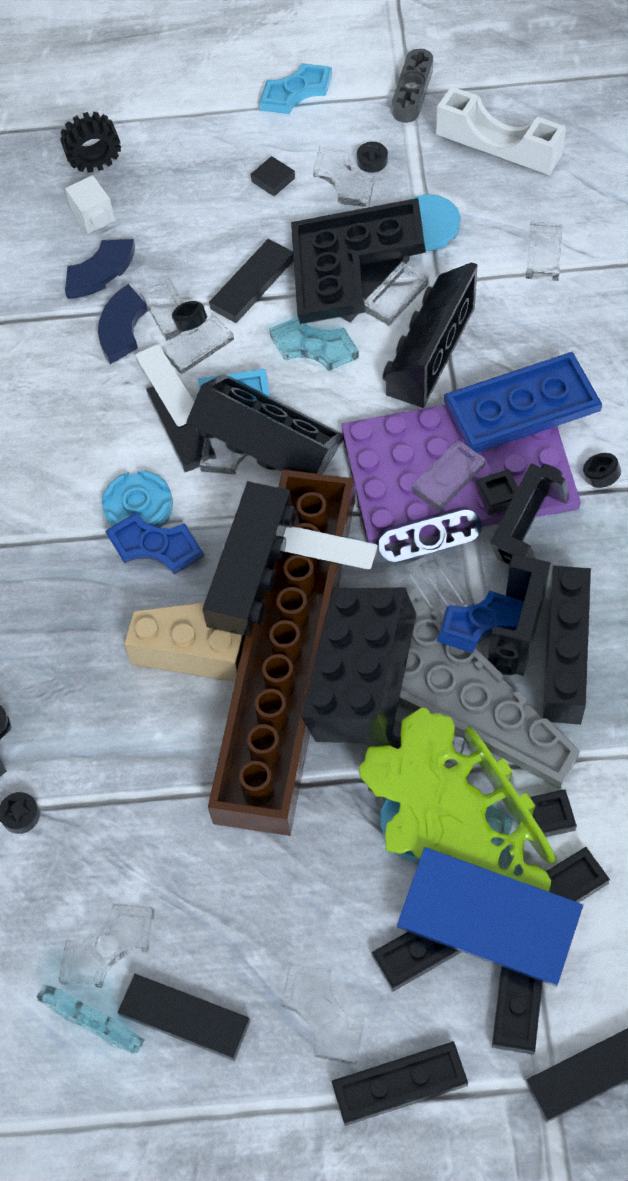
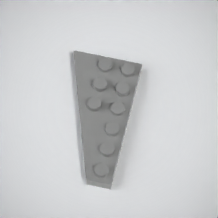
[398,587,580,788]

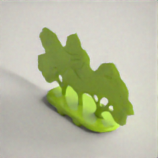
[359,707,556,892]

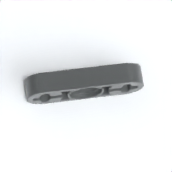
[392,49,433,123]

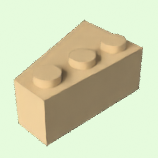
[124,602,245,682]

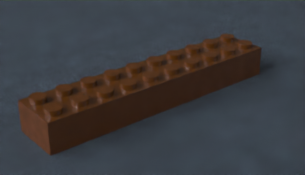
[208,470,355,836]

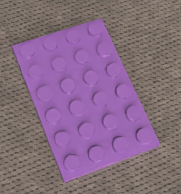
[341,405,581,544]

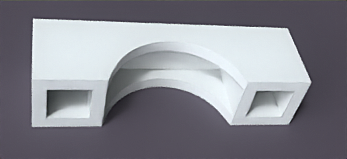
[436,86,566,175]

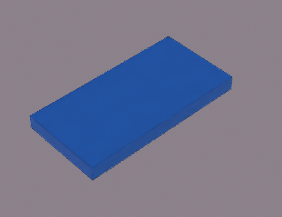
[444,351,602,455]
[397,847,584,987]

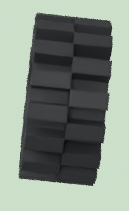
[60,112,121,173]

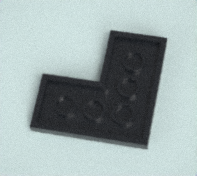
[291,198,426,324]

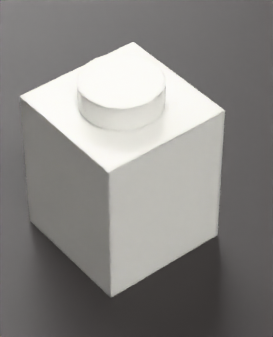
[65,175,115,234]

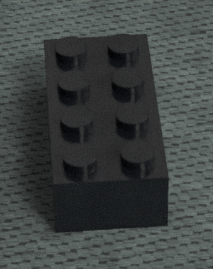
[301,587,417,744]

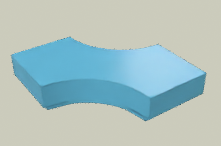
[259,63,332,114]

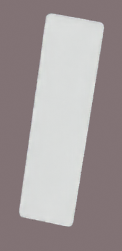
[135,344,194,427]
[284,527,378,570]

